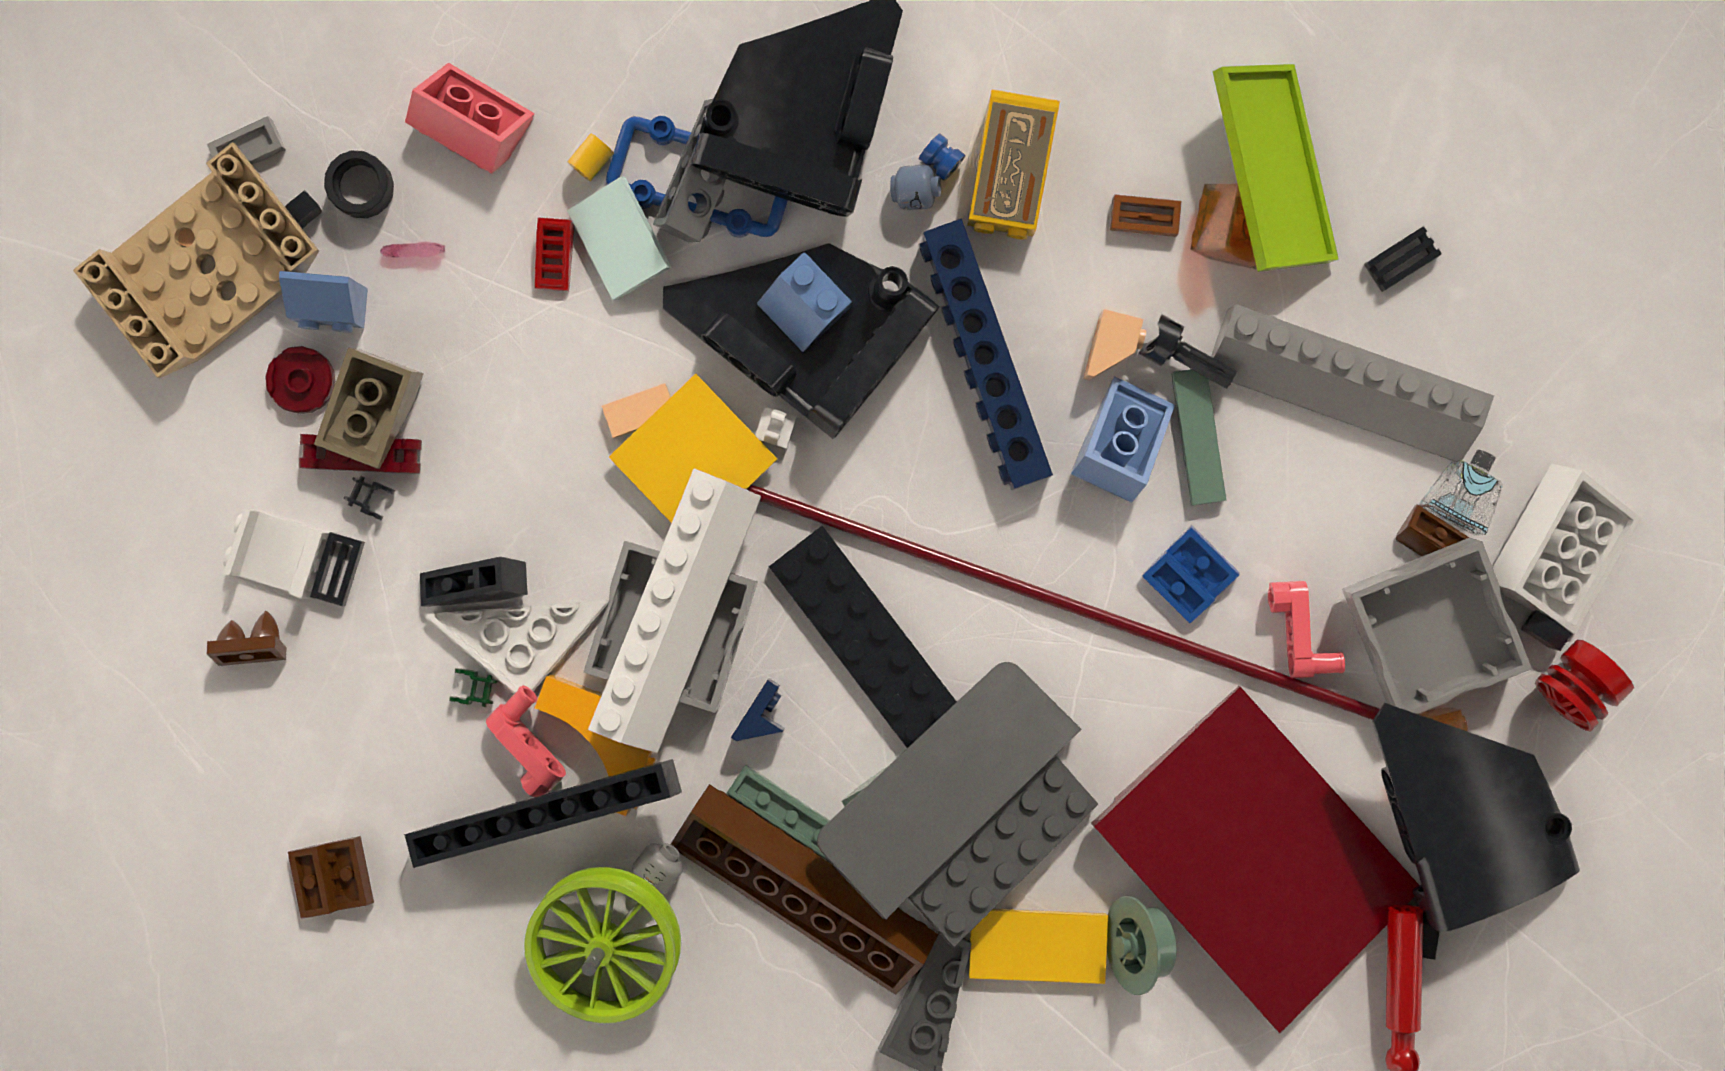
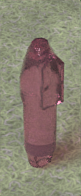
[380,241,445,258]

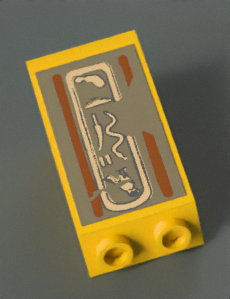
[967,89,1060,240]

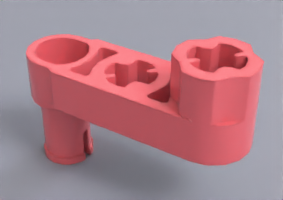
[1268,581,1345,678]
[486,685,566,797]

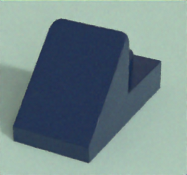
[731,678,785,741]

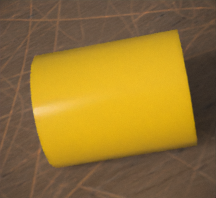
[567,133,614,182]

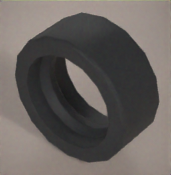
[324,150,394,219]

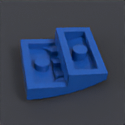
[1142,525,1240,623]

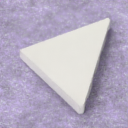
[425,600,609,694]

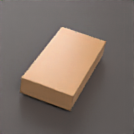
[602,383,671,438]

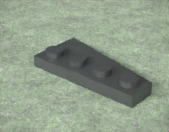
[878,931,971,1071]

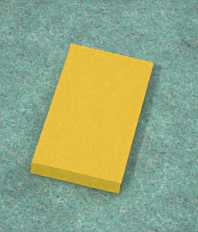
[968,909,1108,984]

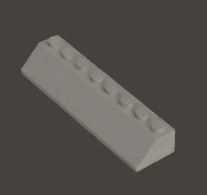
[1211,304,1494,463]

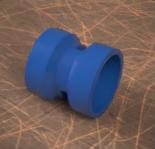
[918,133,966,181]

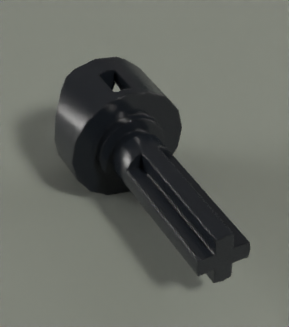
[1138,314,1237,389]

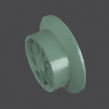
[1107,896,1177,995]

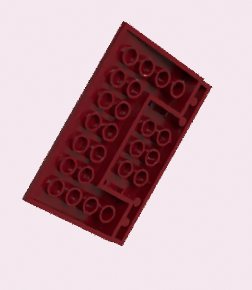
[1091,686,1420,1034]

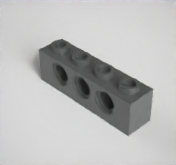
[653,99,729,242]

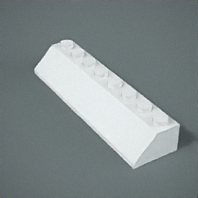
[588,468,761,753]

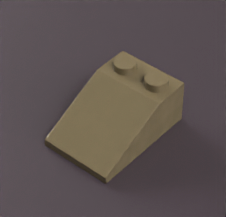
[314,348,424,468]

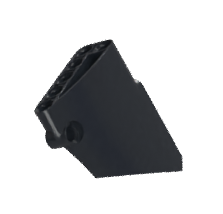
[691,0,903,217]
[1372,702,1580,932]

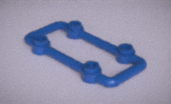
[606,116,788,238]

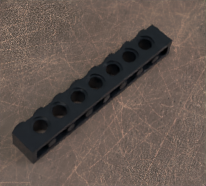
[404,759,682,868]

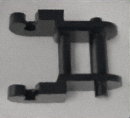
[343,476,396,521]

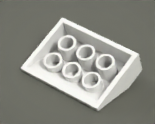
[1493,463,1641,635]

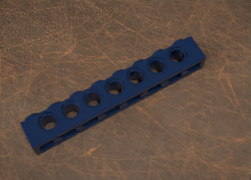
[918,218,1053,490]

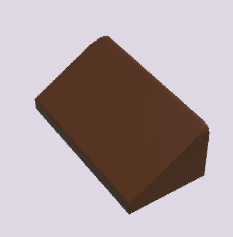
[1395,504,1470,557]

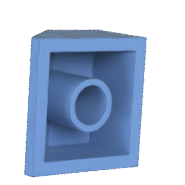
[757,252,852,353]
[279,271,368,333]

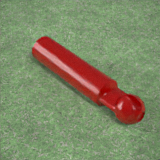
[1385,905,1424,1071]

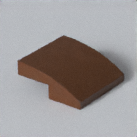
[288,836,374,919]

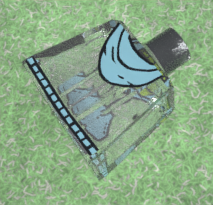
[1419,449,1503,536]

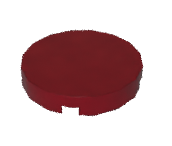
[265,346,336,414]

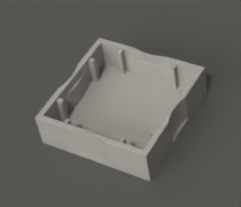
[1342,538,1532,714]
[584,541,758,713]

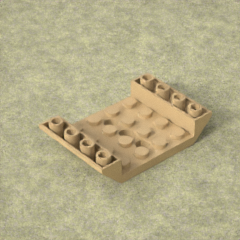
[73,142,319,378]

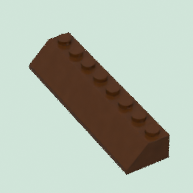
[670,784,938,995]

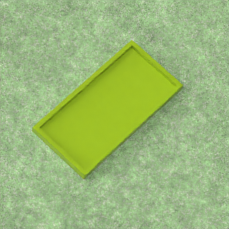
[1212,64,1339,272]

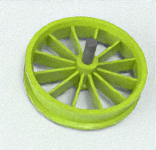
[524,867,681,1023]

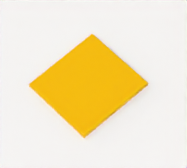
[609,373,778,523]

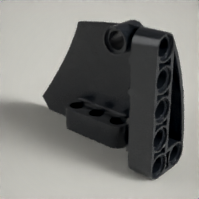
[663,243,940,439]

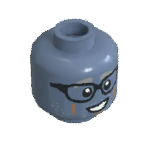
[890,165,942,210]

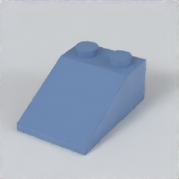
[1071,376,1175,503]

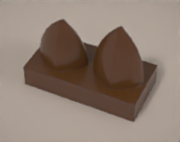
[206,611,287,666]

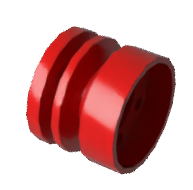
[1535,640,1634,732]

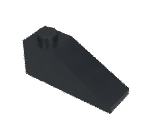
[420,556,528,607]

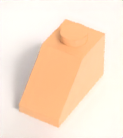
[1083,309,1146,380]

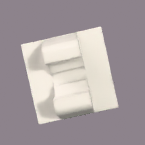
[755,406,797,449]

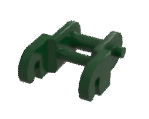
[449,668,498,707]

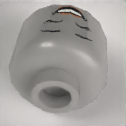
[632,843,683,894]

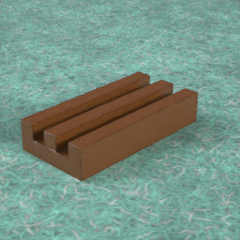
[1110,194,1182,237]

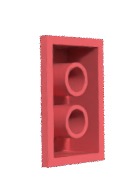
[405,63,535,174]

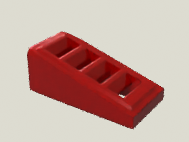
[535,217,575,291]

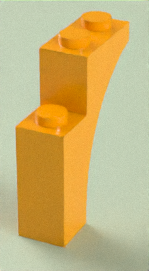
[534,674,656,816]

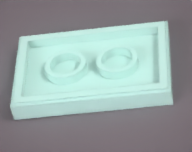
[567,177,671,300]

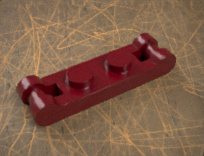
[298,434,422,474]

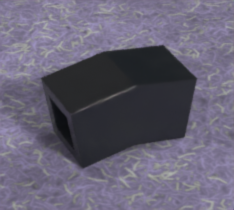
[285,190,322,229]
[1521,610,1572,651]

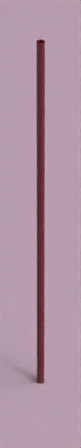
[746,484,1380,720]

